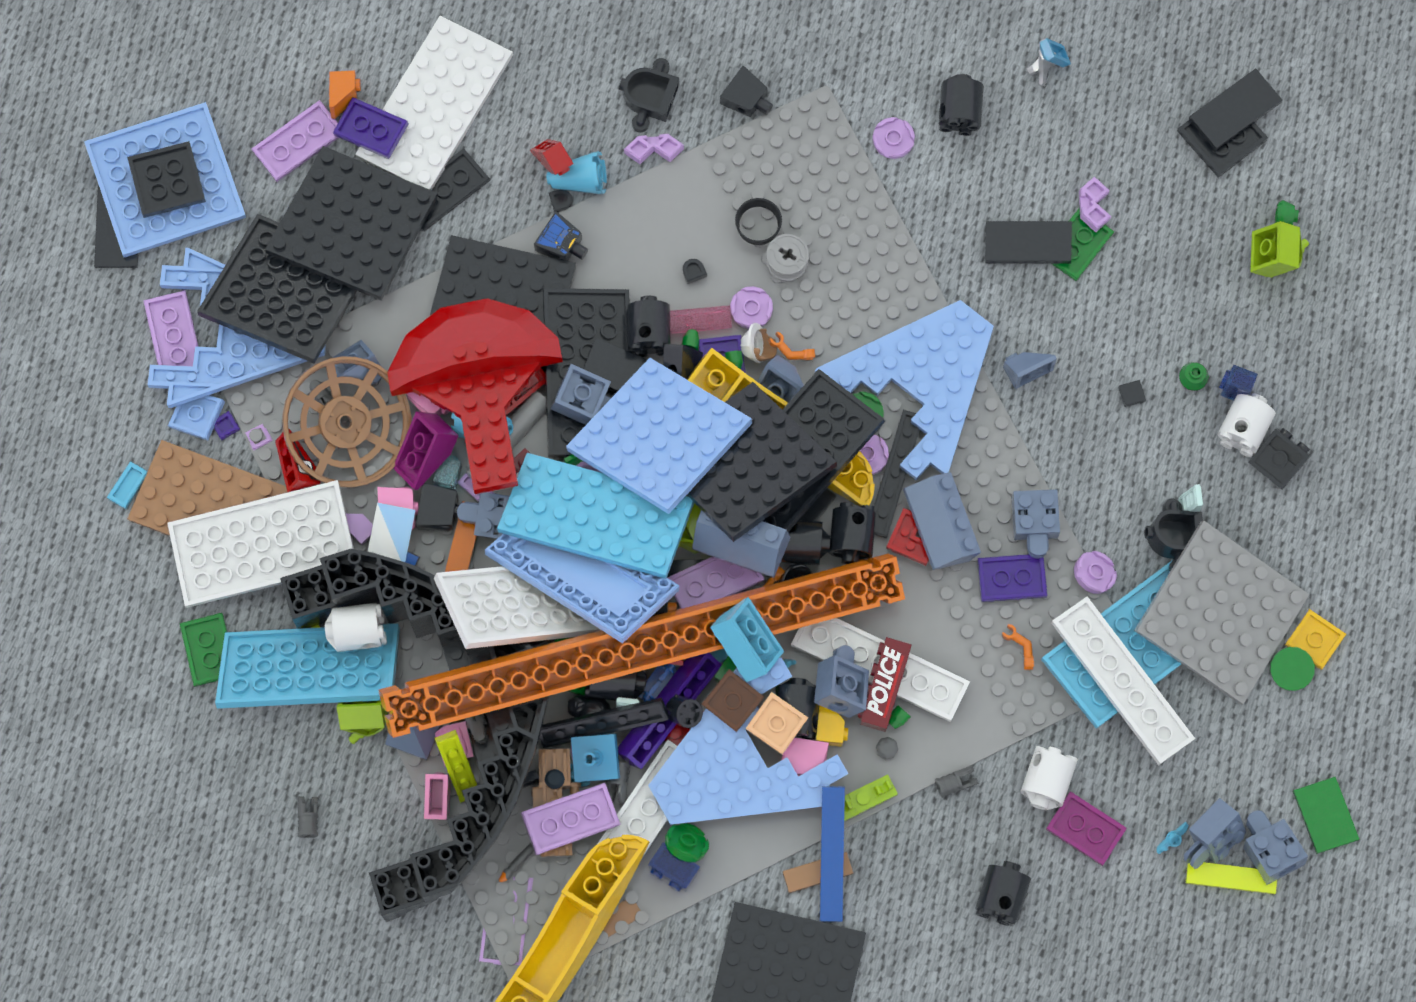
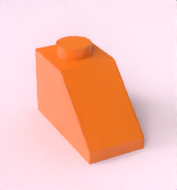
[329,70,361,119]

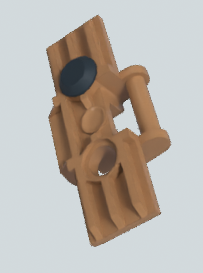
[531,749,581,857]

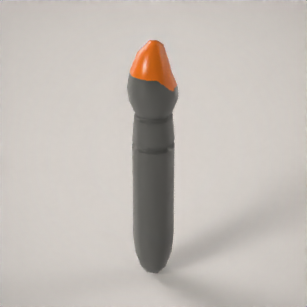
[499,843,534,882]

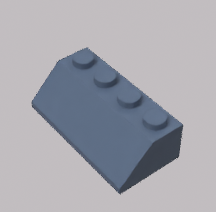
[903,472,981,570]
[692,510,790,578]

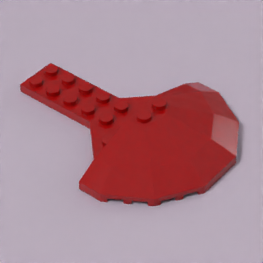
[387,298,563,494]

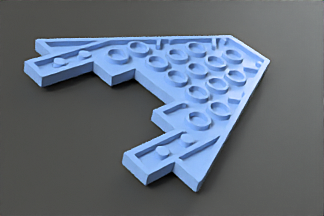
[148,248,326,408]
[815,300,994,481]
[648,657,848,825]

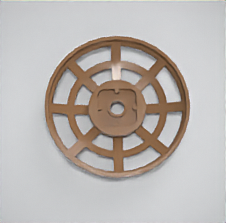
[282,356,411,487]

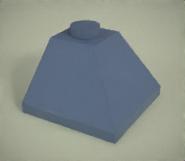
[333,340,382,384]
[1003,352,1057,389]
[757,355,804,403]
[385,725,441,760]

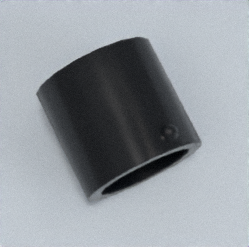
[666,694,703,728]

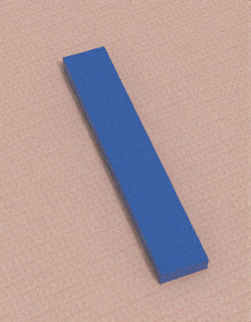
[820,786,845,922]

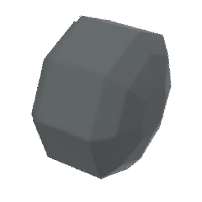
[876,737,898,760]

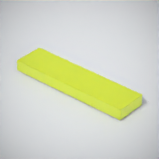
[435,730,477,803]
[1186,862,1277,894]

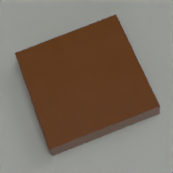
[702,669,764,732]

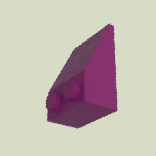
[393,411,459,490]

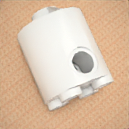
[1217,393,1276,457]
[325,603,387,652]
[1021,746,1078,810]

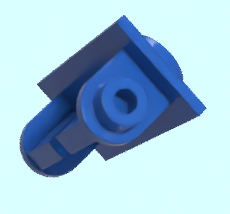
[639,664,677,701]

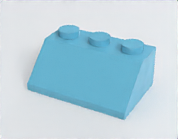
[710,597,784,682]

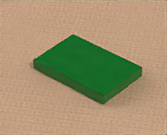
[1052,207,1114,281]
[179,613,227,687]
[1293,776,1359,854]

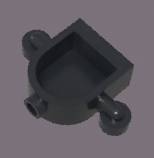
[619,58,680,133]
[1144,498,1203,571]

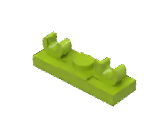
[844,774,898,822]

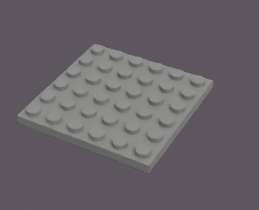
[1134,521,1309,705]

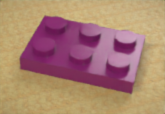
[1046,791,1127,866]

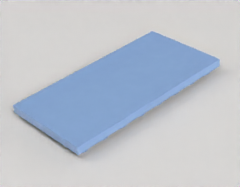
[485,534,680,643]

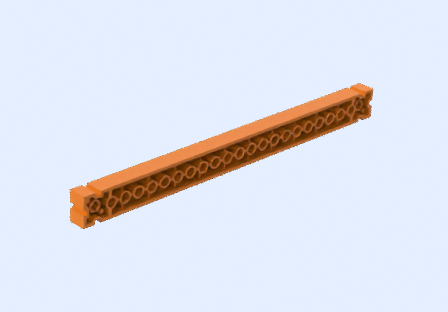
[378,553,905,738]

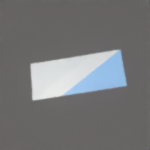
[368,503,415,562]

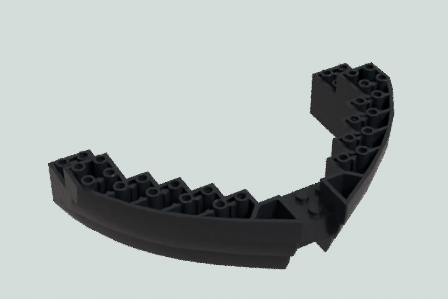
[280,549,549,923]

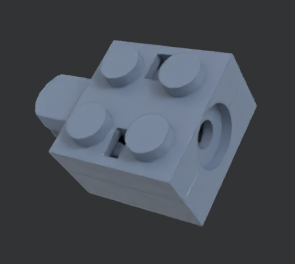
[551,364,611,425]
[1011,490,1060,558]
[457,492,510,539]
[814,645,869,718]
[1184,798,1246,869]
[1243,811,1308,885]

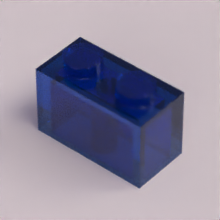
[1219,364,1258,401]
[648,842,701,892]

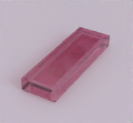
[670,305,732,334]

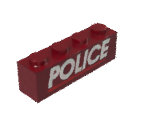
[858,637,912,732]

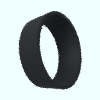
[735,198,782,245]

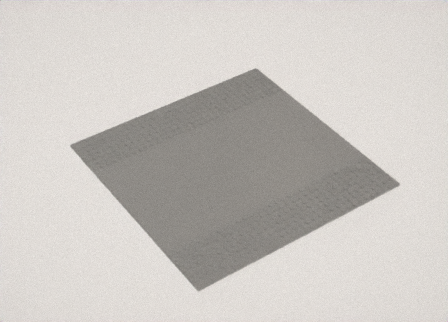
[222,86,1112,981]

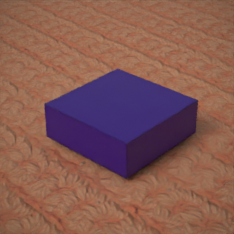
[214,411,240,441]

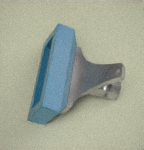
[1027,38,1071,86]

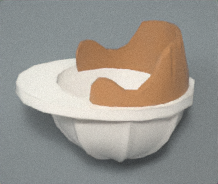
[740,323,777,363]

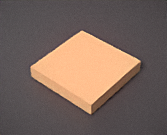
[746,692,808,755]

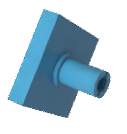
[571,734,620,782]

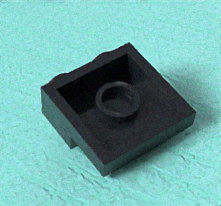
[1248,428,1311,490]

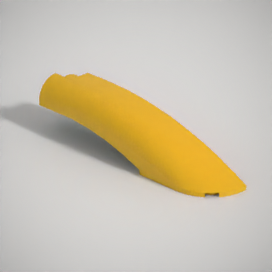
[687,348,875,507]
[495,835,650,1002]

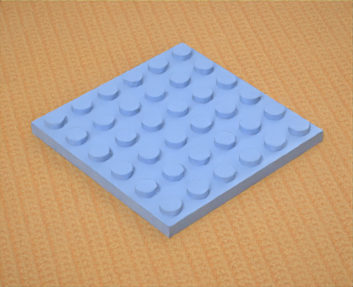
[84,102,246,258]
[566,358,752,514]

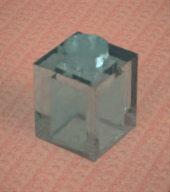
[433,455,462,490]

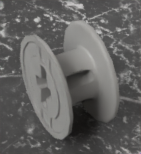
[766,234,809,281]

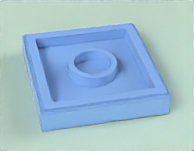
[168,395,225,441]

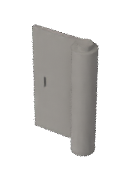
[466,391,563,496]

